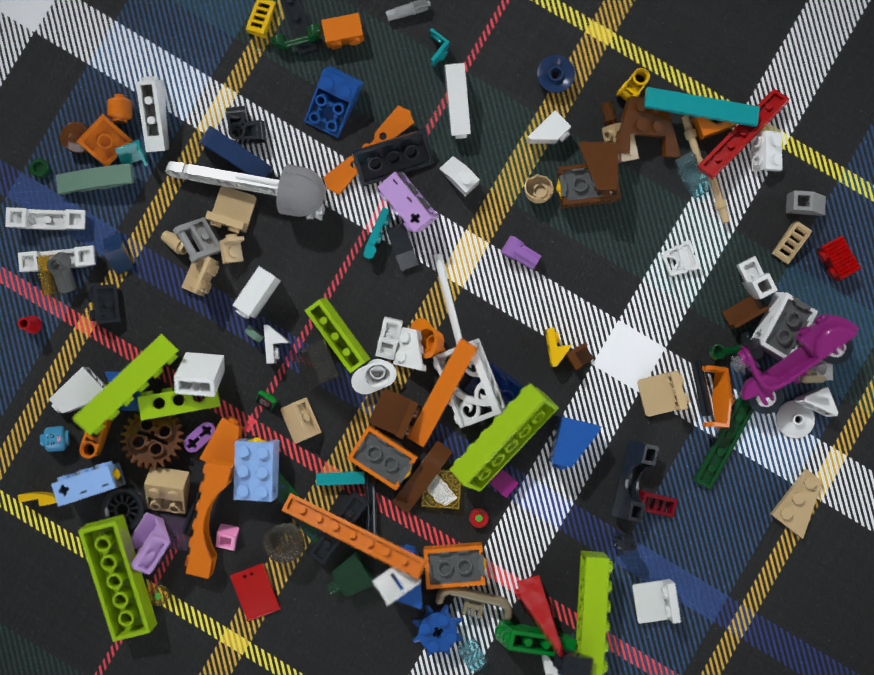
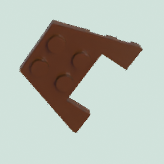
[615,96,681,159]

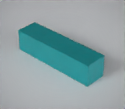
[316,471,365,486]

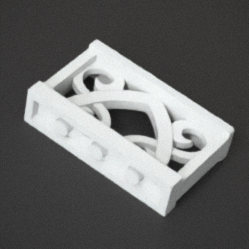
[433,338,506,428]

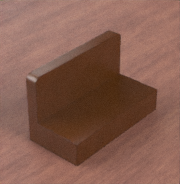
[721,296,769,329]

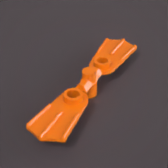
[323,106,414,195]

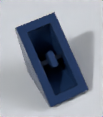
[103,233,135,275]

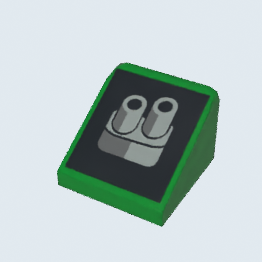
[255,390,278,412]

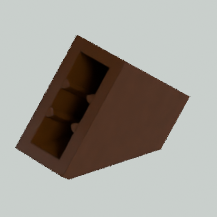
[579,142,619,195]

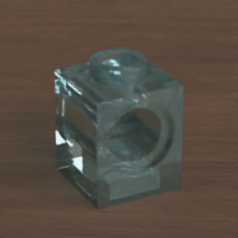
[458,637,487,672]

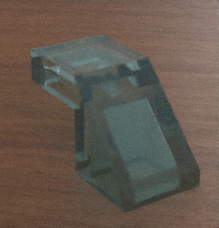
[675,151,711,199]

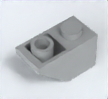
[786,190,826,216]

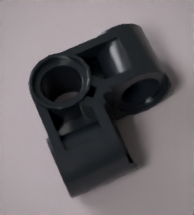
[226,106,267,144]

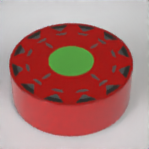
[469,508,488,528]

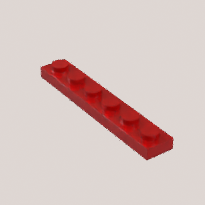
[698,89,789,180]

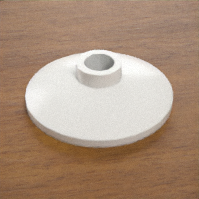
[776,400,815,438]

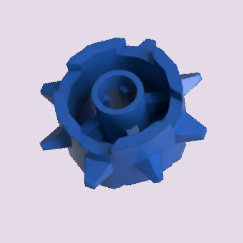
[412,604,463,656]

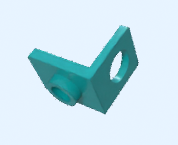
[430,28,450,67]
[115,140,148,166]

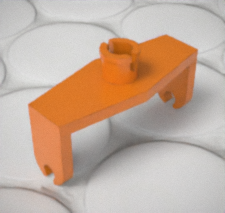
[702,366,735,428]

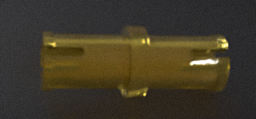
[36,255,55,295]

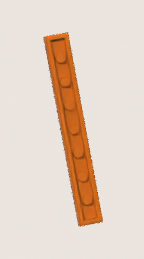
[281,493,427,579]

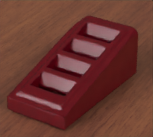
[639,490,678,518]

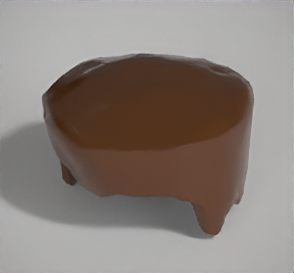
[60,121,89,153]

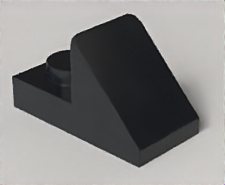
[553,646,594,675]

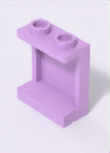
[131,512,170,574]

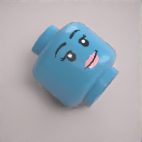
[40,426,70,452]

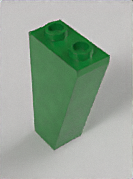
[495,619,577,657]

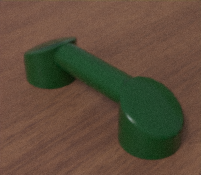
[271,24,322,50]
[709,342,743,361]

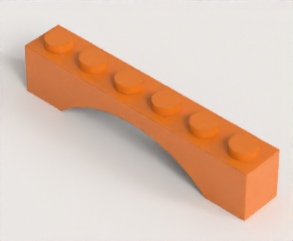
[185,458,234,579]

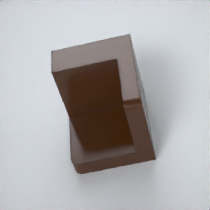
[565,342,593,370]

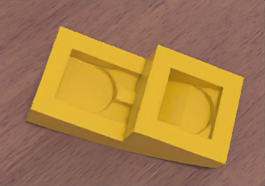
[18,492,57,506]

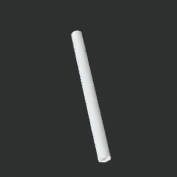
[433,253,463,345]

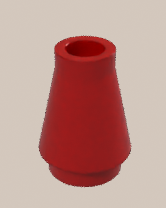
[18,315,42,334]

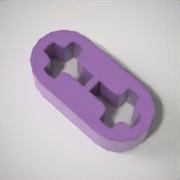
[184,422,217,452]

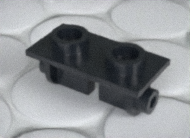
[612,530,637,556]

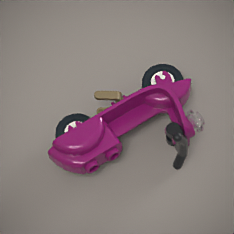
[730,314,859,414]

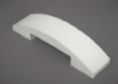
[5,207,86,230]
[18,245,96,272]

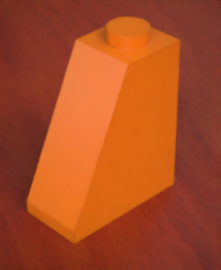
[199,416,242,477]

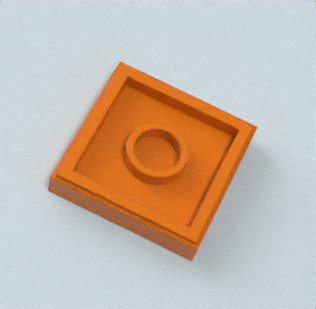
[76,113,133,166]

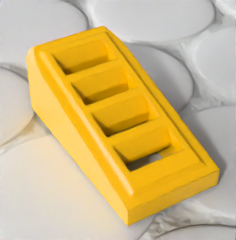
[246,0,276,39]

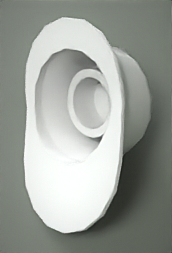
[351,359,397,394]

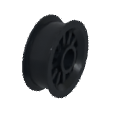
[101,487,148,530]

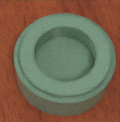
[245,325,265,342]

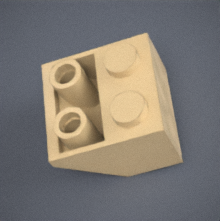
[144,466,190,514]

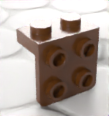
[369,389,421,439]

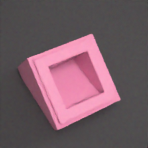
[216,524,239,551]

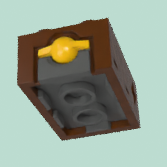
[556,164,621,209]

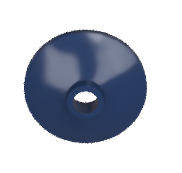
[537,55,575,93]

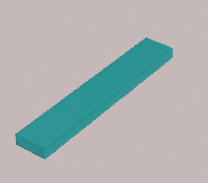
[643,87,760,127]

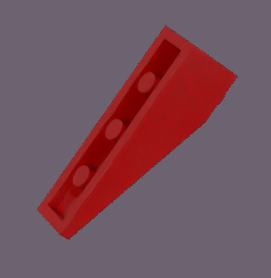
[515,575,563,657]

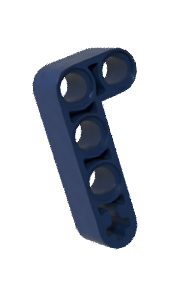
[198,126,273,178]

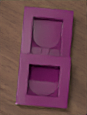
[489,469,518,498]

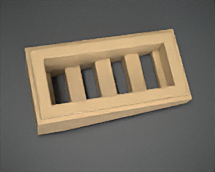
[772,221,812,264]

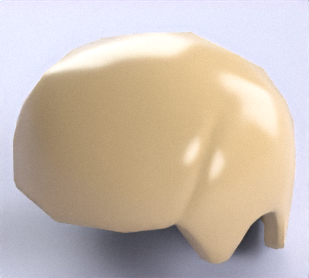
[524,174,554,203]

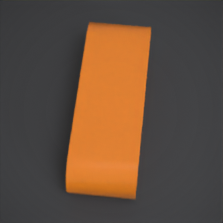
[79,419,113,459]

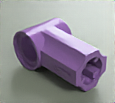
[501,236,541,270]

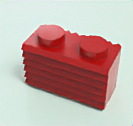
[817,236,861,282]

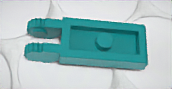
[363,207,391,260]

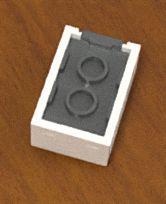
[751,292,818,361]

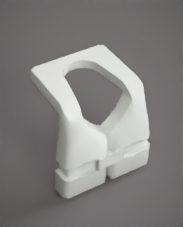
[660,240,701,277]

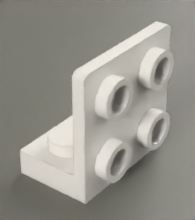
[632,579,681,624]

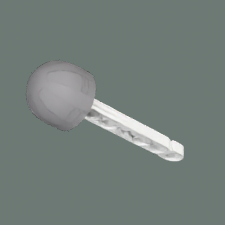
[165,161,325,217]

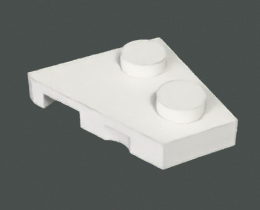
[393,327,426,372]

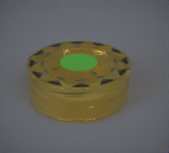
[149,585,169,606]

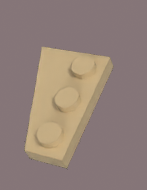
[770,469,823,539]

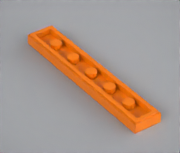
[407,338,478,447]

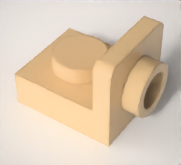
[219,234,244,264]

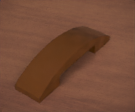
[392,440,453,513]

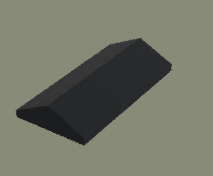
[352,128,434,187]

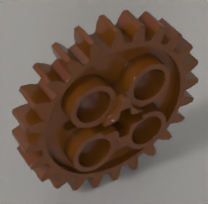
[120,407,185,470]

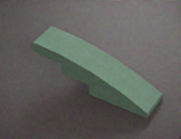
[56,163,134,195]

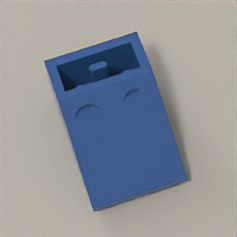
[304,66,364,138]

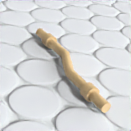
[681,115,730,224]

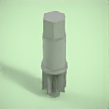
[385,0,431,21]

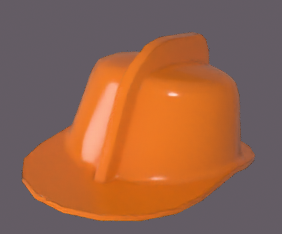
[410,318,446,359]

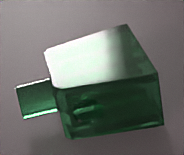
[326,551,375,597]

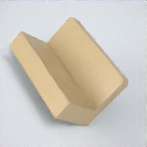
[280,397,322,444]

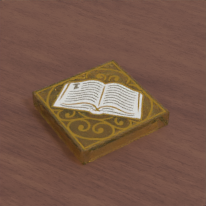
[421,469,461,510]

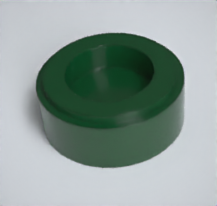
[29,158,51,178]

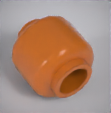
[107,94,133,123]

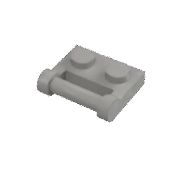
[173,217,221,263]

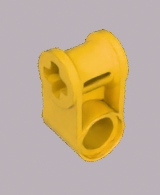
[616,68,650,101]

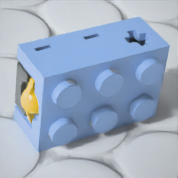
[234,437,279,502]
[51,461,126,507]

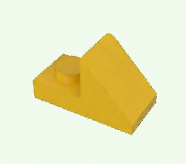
[545,328,572,367]

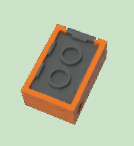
[347,425,418,490]
[424,542,487,589]

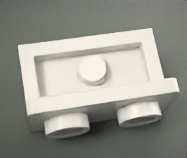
[751,130,782,172]

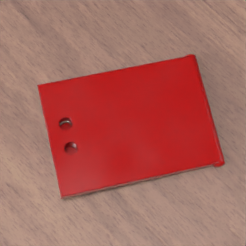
[230,563,281,622]

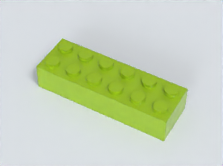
[72,334,179,435]
[450,384,559,492]
[78,514,157,642]
[575,551,613,675]

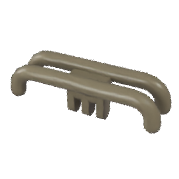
[436,587,512,621]

